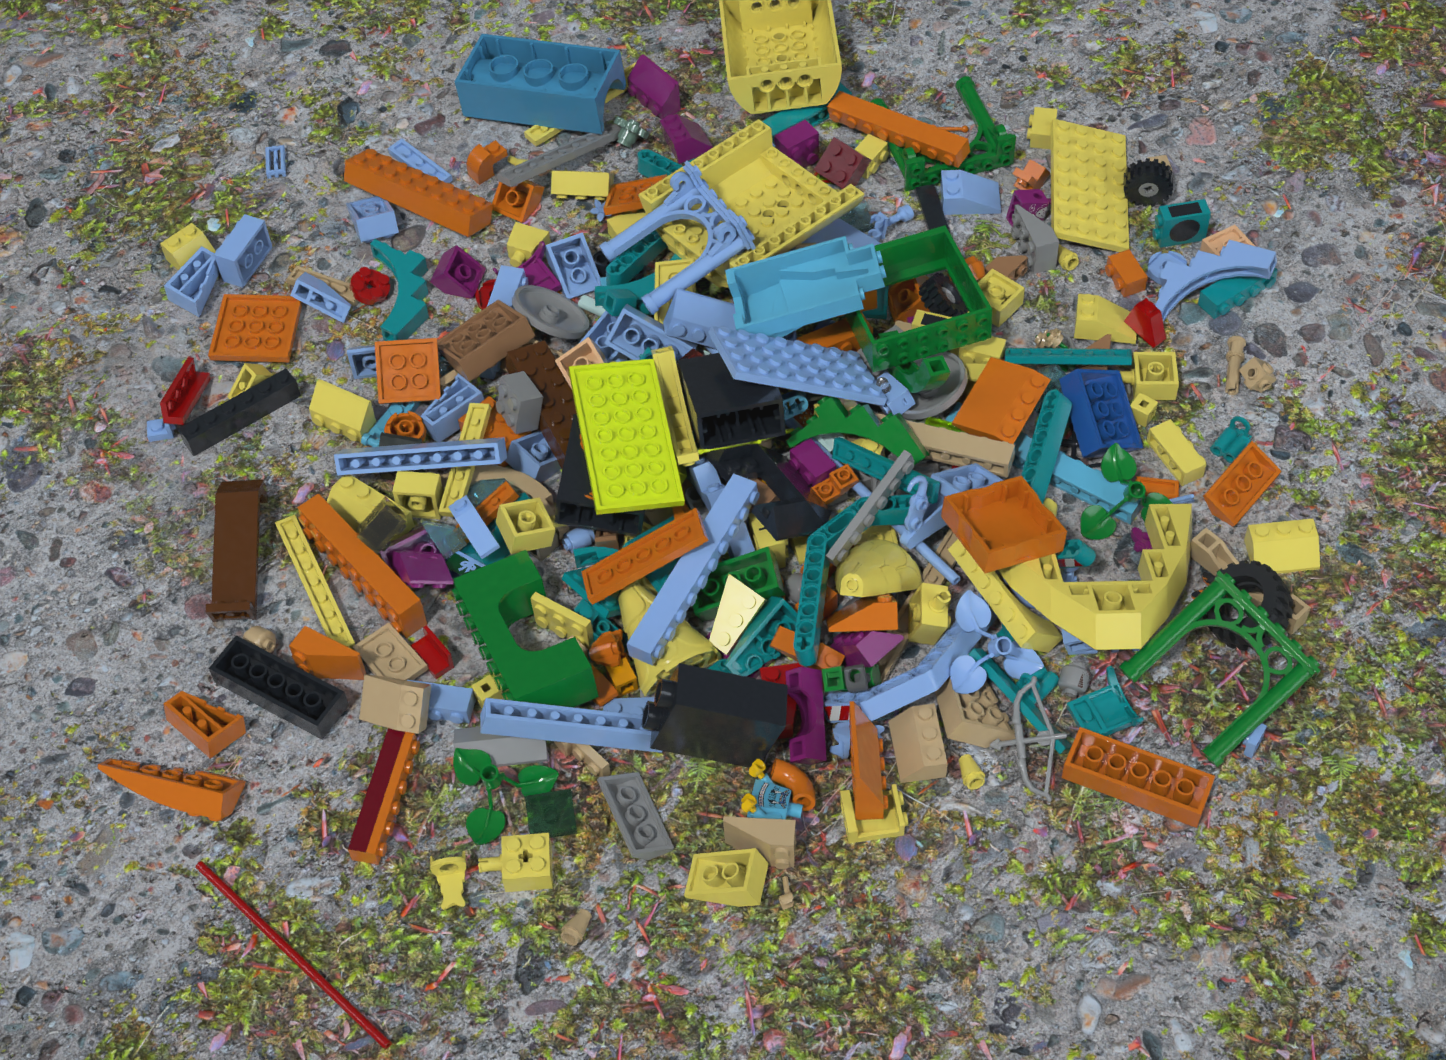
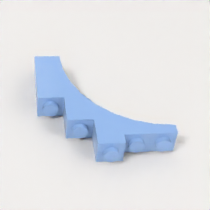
[1154,240,1277,322]
[686,456,755,559]

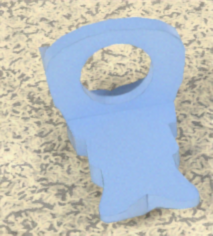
[830,722,885,759]

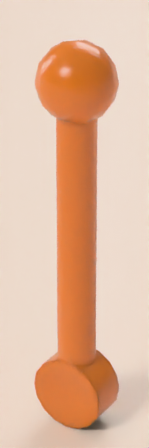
[933,125,968,133]

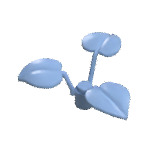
[950,590,1044,694]

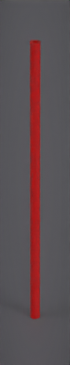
[195,861,392,1050]

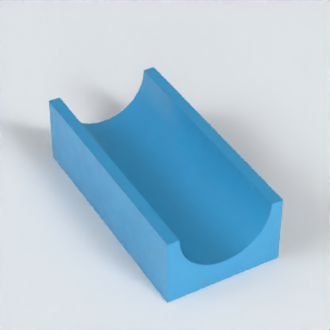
[454,34,626,134]

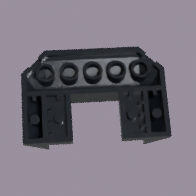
[704,444,831,541]

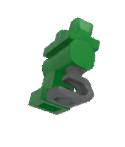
[822,664,881,693]

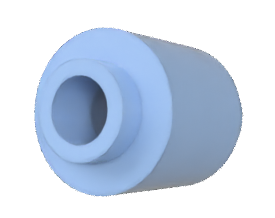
[562,527,595,553]

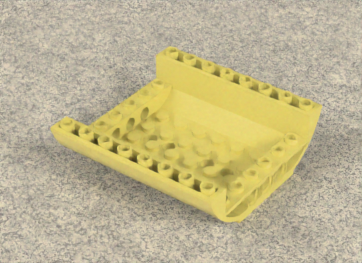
[638,119,865,288]

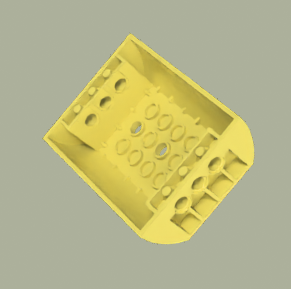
[719,0,842,114]

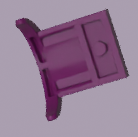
[493,241,562,292]

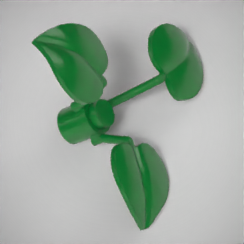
[1080,443,1173,540]
[453,748,559,845]

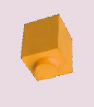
[605,657,638,698]

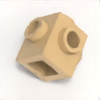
[1239,356,1277,393]

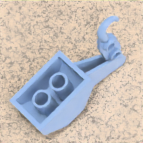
[900,463,1003,549]

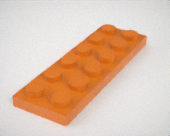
[581,508,709,605]

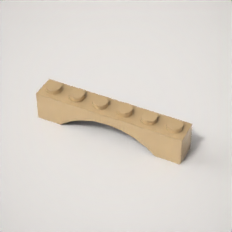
[1190,528,1311,635]

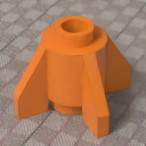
[589,629,630,667]

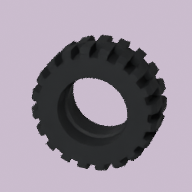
[1202,560,1293,651]

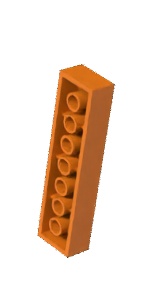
[344,149,493,237]
[297,493,427,639]

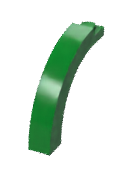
[877,330,951,393]

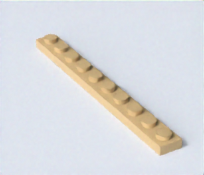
[876,529,958,683]

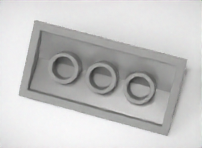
[453,727,548,767]
[597,772,674,860]

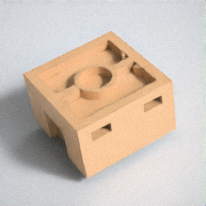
[1200,225,1255,256]

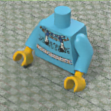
[741,759,803,820]

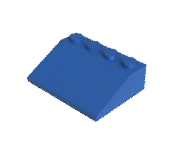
[1059,369,1144,458]

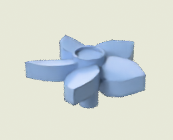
[590,199,612,222]

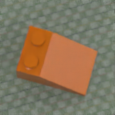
[289,626,366,680]

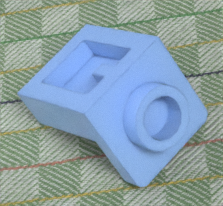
[147,419,177,442]
[1243,724,1267,759]

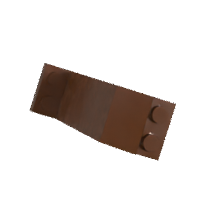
[205,479,268,622]

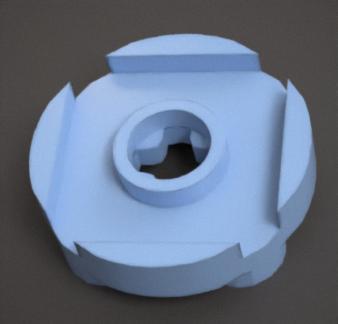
[1147,251,1187,284]

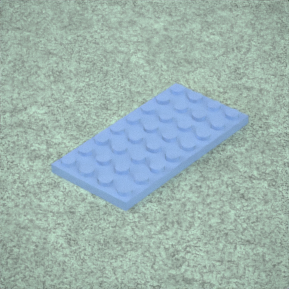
[708,326,887,406]

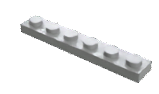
[826,450,915,567]

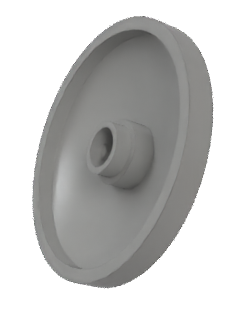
[512,285,589,339]
[902,351,968,419]

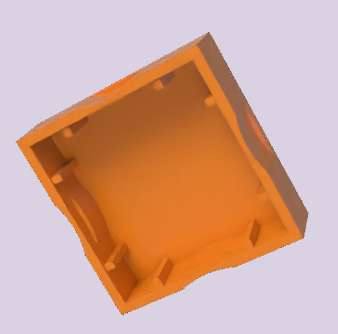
[941,476,1067,573]

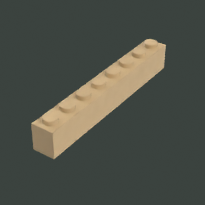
[842,408,1015,478]

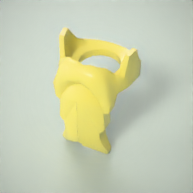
[430,851,466,910]

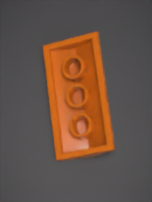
[1203,441,1281,527]

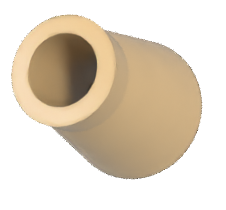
[560,909,592,946]

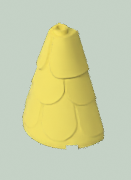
[834,540,922,597]
[618,582,721,697]

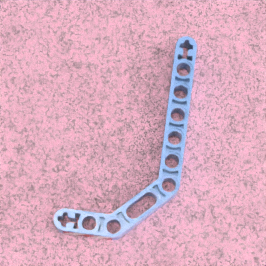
[823,593,998,723]

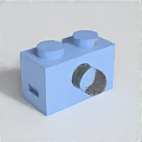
[875,371,916,415]

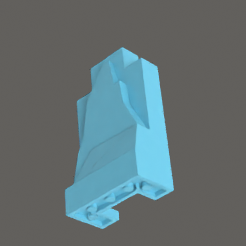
[725,236,887,338]

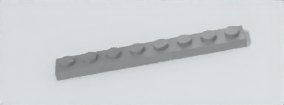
[497,123,621,187]

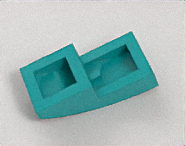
[573,547,618,568]

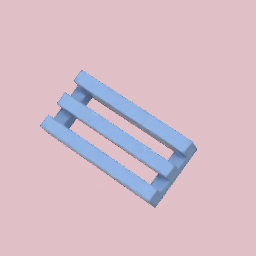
[265,145,286,179]

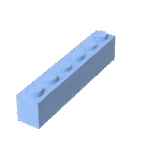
[479,265,528,379]

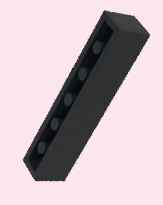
[178,368,301,456]

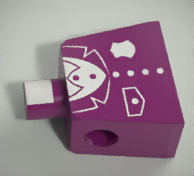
[1006,189,1051,227]

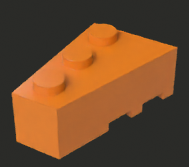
[163,691,246,759]

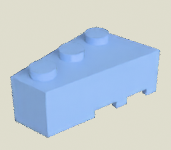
[164,246,220,317]
[421,373,484,442]

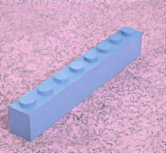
[334,437,507,475]
[480,698,663,753]

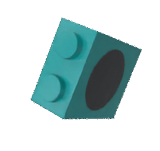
[1152,199,1211,248]

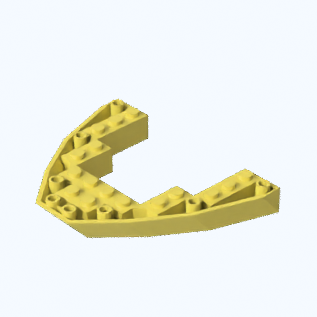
[998,504,1192,650]

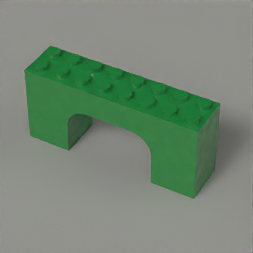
[451,550,599,707]

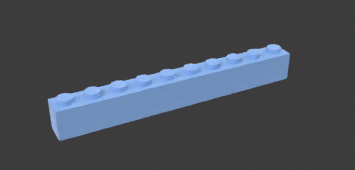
[627,473,759,666]

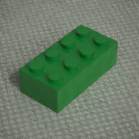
[693,546,786,622]

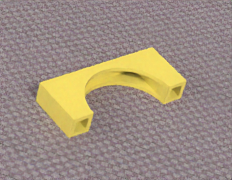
[948,539,1063,653]

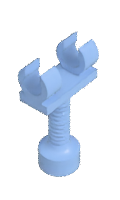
[868,204,914,242]

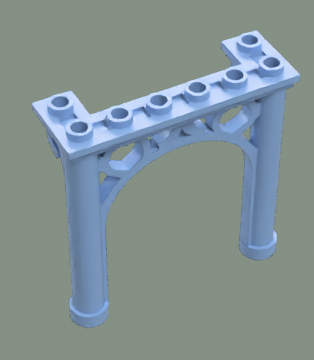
[599,161,756,315]

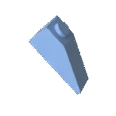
[290,272,352,323]
[448,495,500,559]

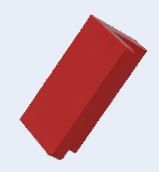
[410,625,454,679]

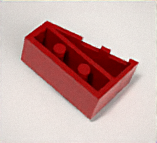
[760,663,805,739]

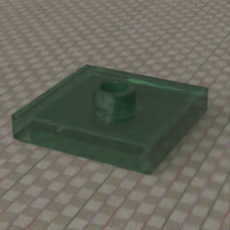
[525,789,578,838]

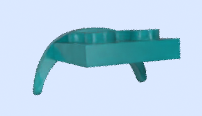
[1066,666,1144,736]

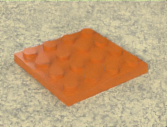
[208,294,303,363]

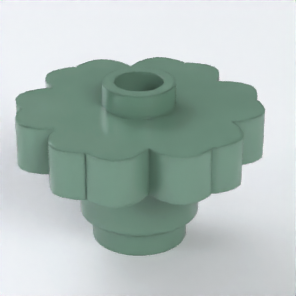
[614,116,650,148]

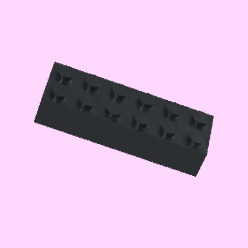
[208,635,349,740]

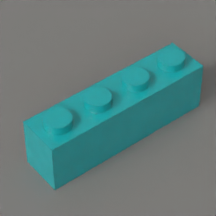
[1198,268,1278,319]

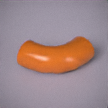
[770,758,816,811]

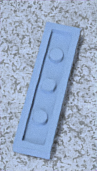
[388,139,453,183]

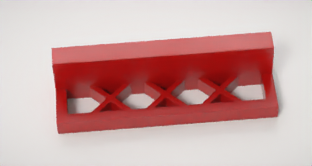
[160,357,211,425]

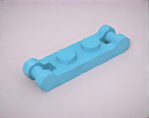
[361,402,421,447]

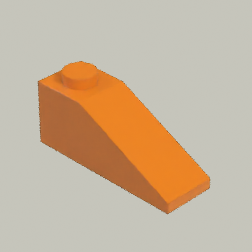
[769,626,845,676]

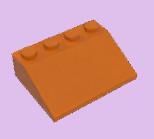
[951,357,1051,444]
[826,593,898,632]
[849,701,888,820]

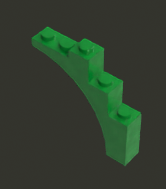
[786,396,929,465]

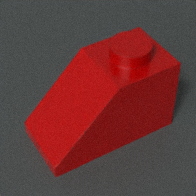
[1124,298,1166,348]

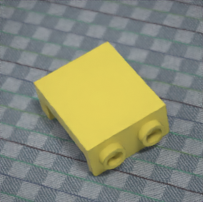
[840,784,908,844]

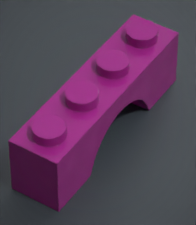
[786,667,827,765]

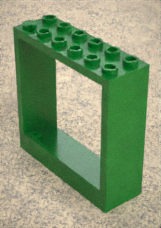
[844,225,992,373]

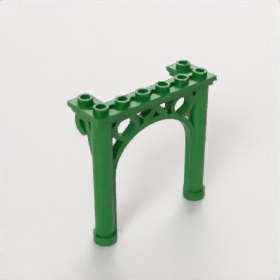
[870,76,1016,192]
[1118,570,1321,768]

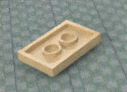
[352,622,428,681]

